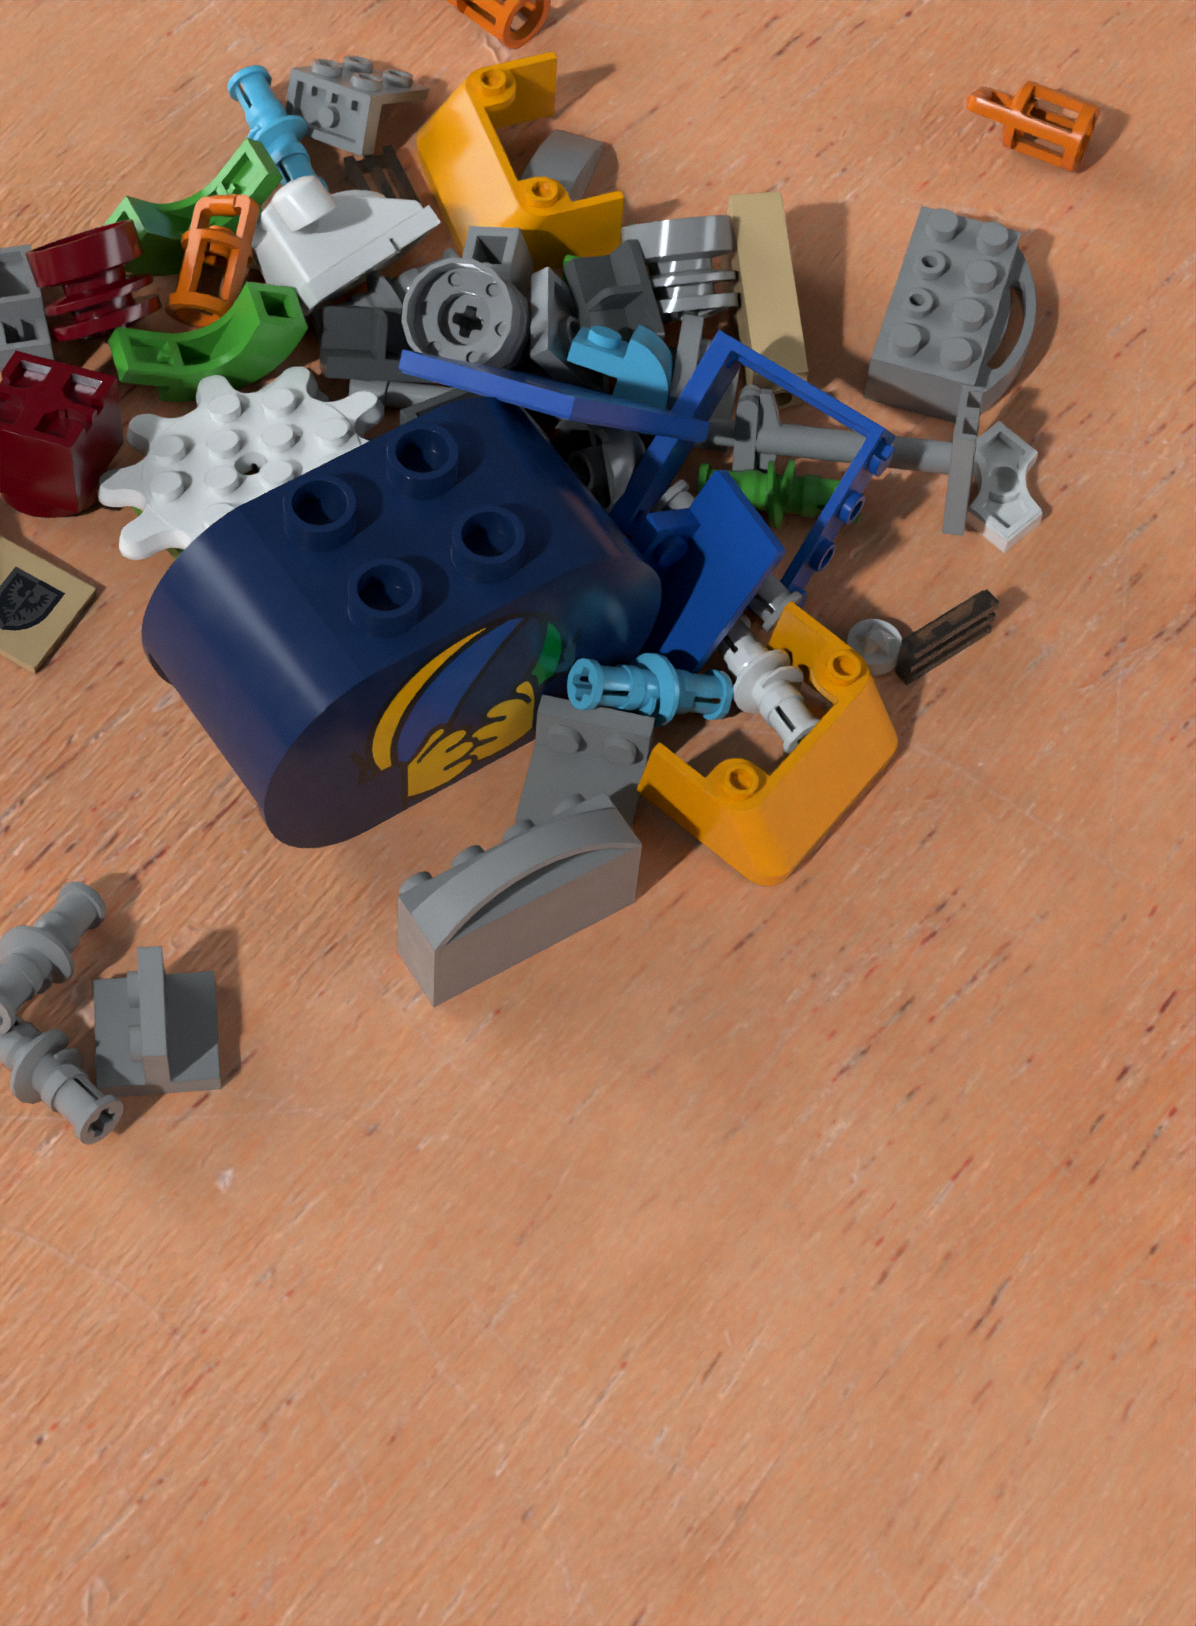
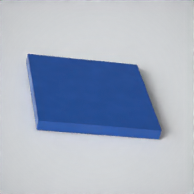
[398,349,711,443]

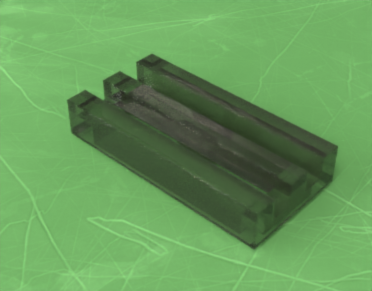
[343,145,422,205]
[895,589,999,685]

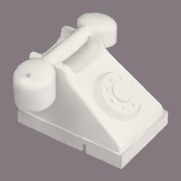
[249,175,441,320]

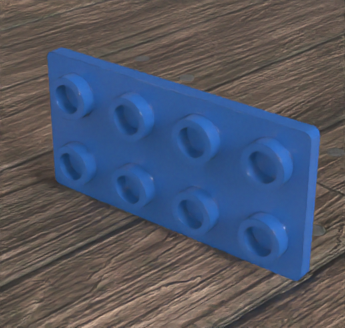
[630,470,785,674]

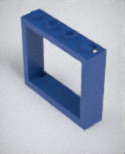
[609,330,896,614]

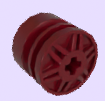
[25,219,162,342]

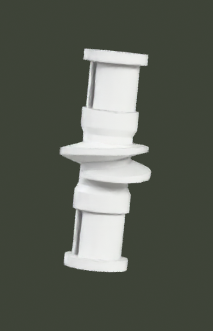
[715,612,821,756]

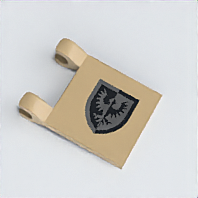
[0,535,97,674]

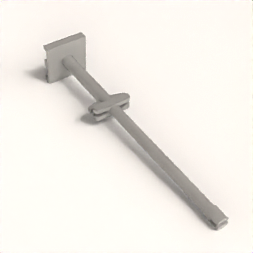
[349,379,984,536]

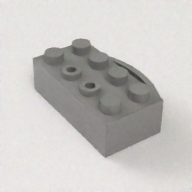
[863,206,1037,423]
[398,791,642,1007]

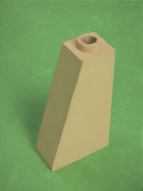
[720,191,808,409]

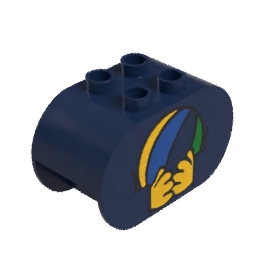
[141,397,662,848]

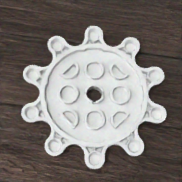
[97,366,385,560]

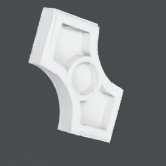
[966,421,1043,553]

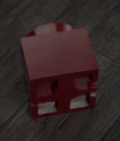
[0,351,124,518]

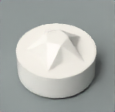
[846,619,903,676]

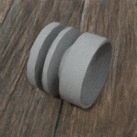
[621,215,740,323]
[401,257,531,370]

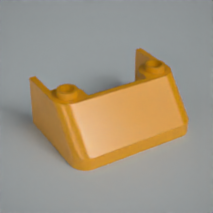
[416,51,624,274]
[636,601,898,886]

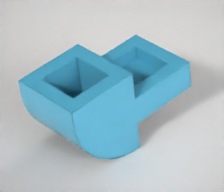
[567,325,675,410]

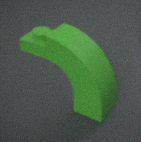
[103,137,283,276]
[108,282,308,402]

